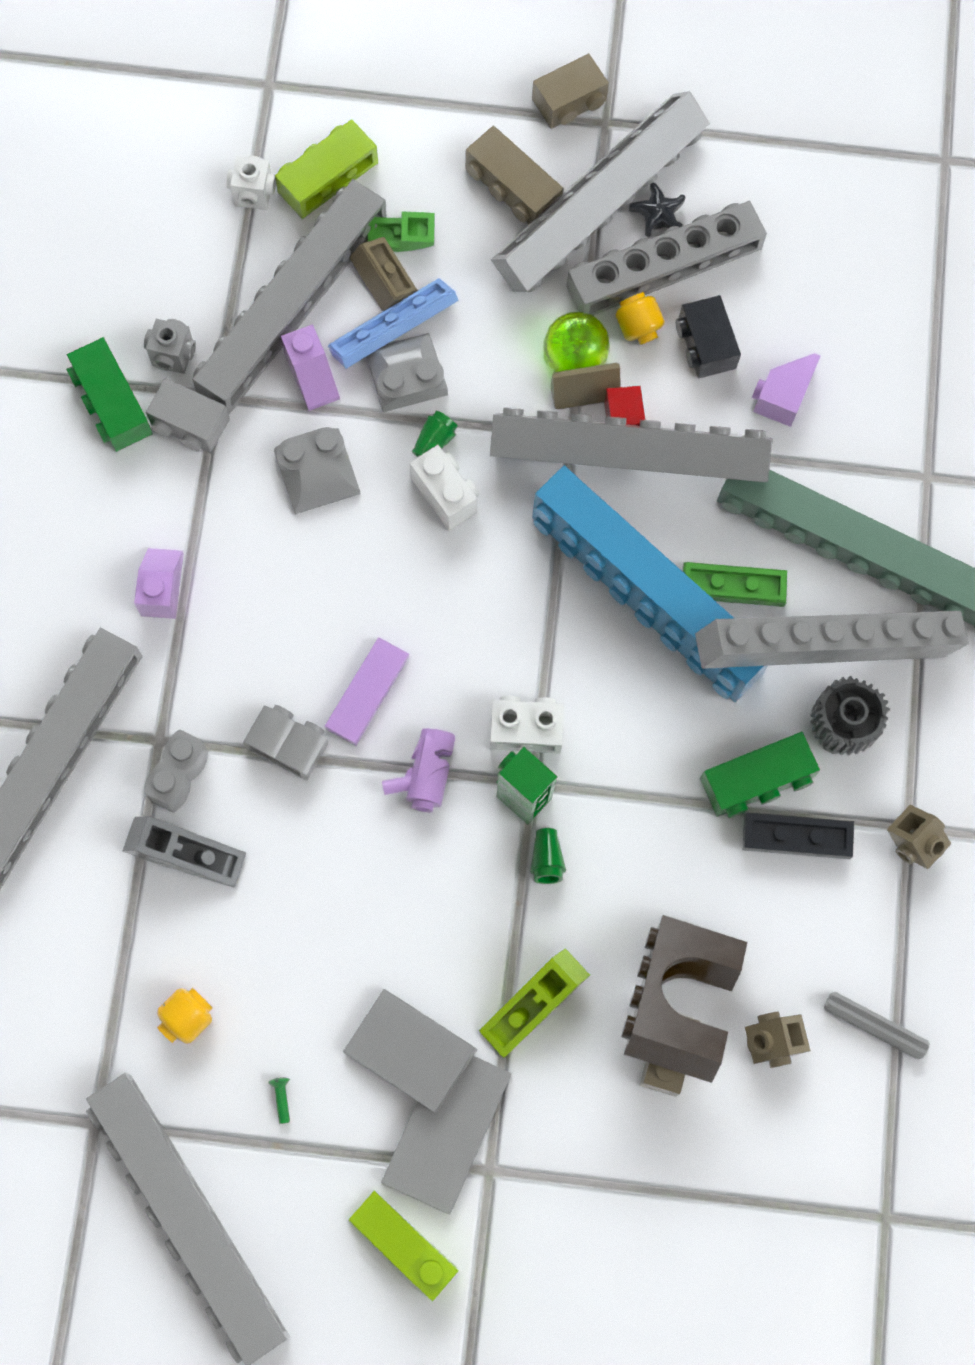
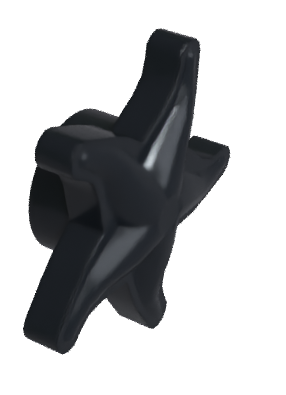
[629,183,686,237]

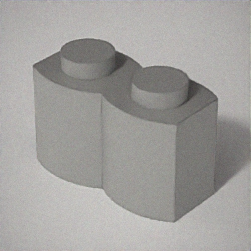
[243,705,328,781]
[144,729,208,813]

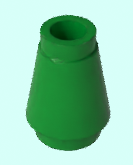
[411,410,458,457]
[530,828,566,884]

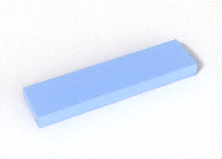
[328,278,459,369]

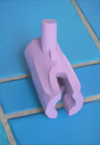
[382,728,455,813]

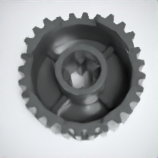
[810,676,890,756]

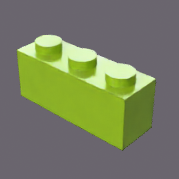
[275,119,378,219]

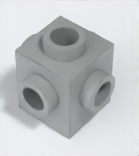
[144,318,196,374]

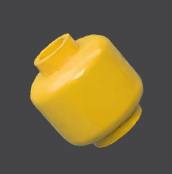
[616,292,665,345]
[157,987,213,1044]

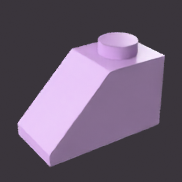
[281,324,340,411]
[752,353,820,427]
[134,548,184,619]

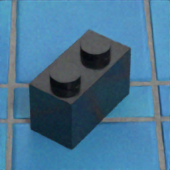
[675,295,741,379]

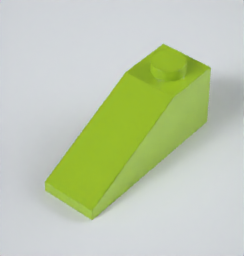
[479,948,590,1058]
[349,1190,459,1301]

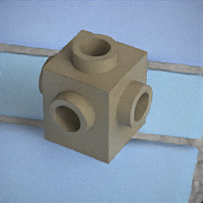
[887,804,951,869]
[745,1011,811,1068]

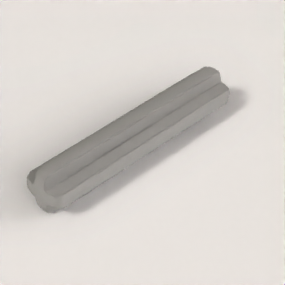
[824,992,930,1059]

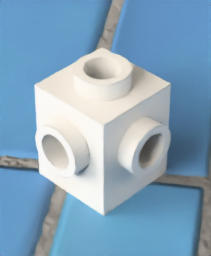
[226,156,276,210]

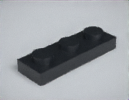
[742,812,854,859]

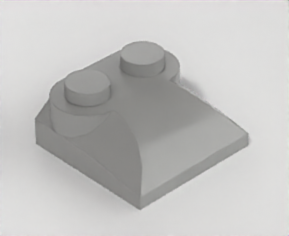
[366,333,448,412]
[274,427,361,515]

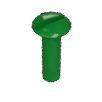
[268,1077,290,1124]

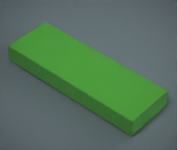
[682,562,788,607]

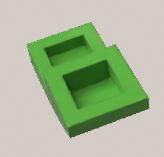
[368,211,435,252]

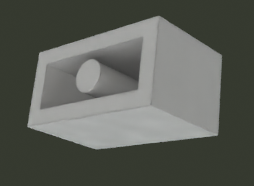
[146,378,230,453]

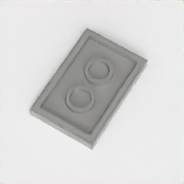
[343,989,478,1114]

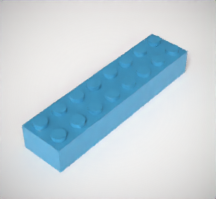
[532,465,768,703]

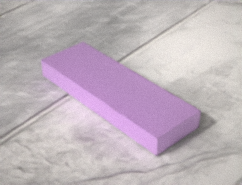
[325,637,409,746]

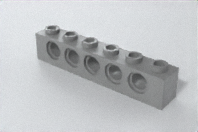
[566,200,767,320]

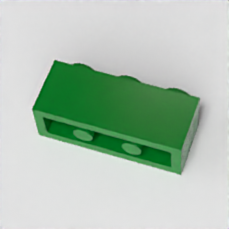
[66,337,153,452]
[699,731,820,818]
[496,747,558,825]

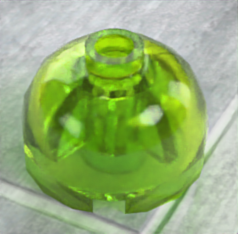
[543,312,610,372]

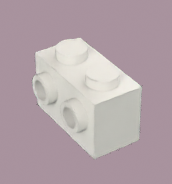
[409,445,479,531]
[490,695,564,754]

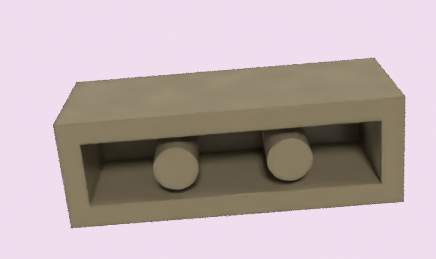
[465,125,564,224]

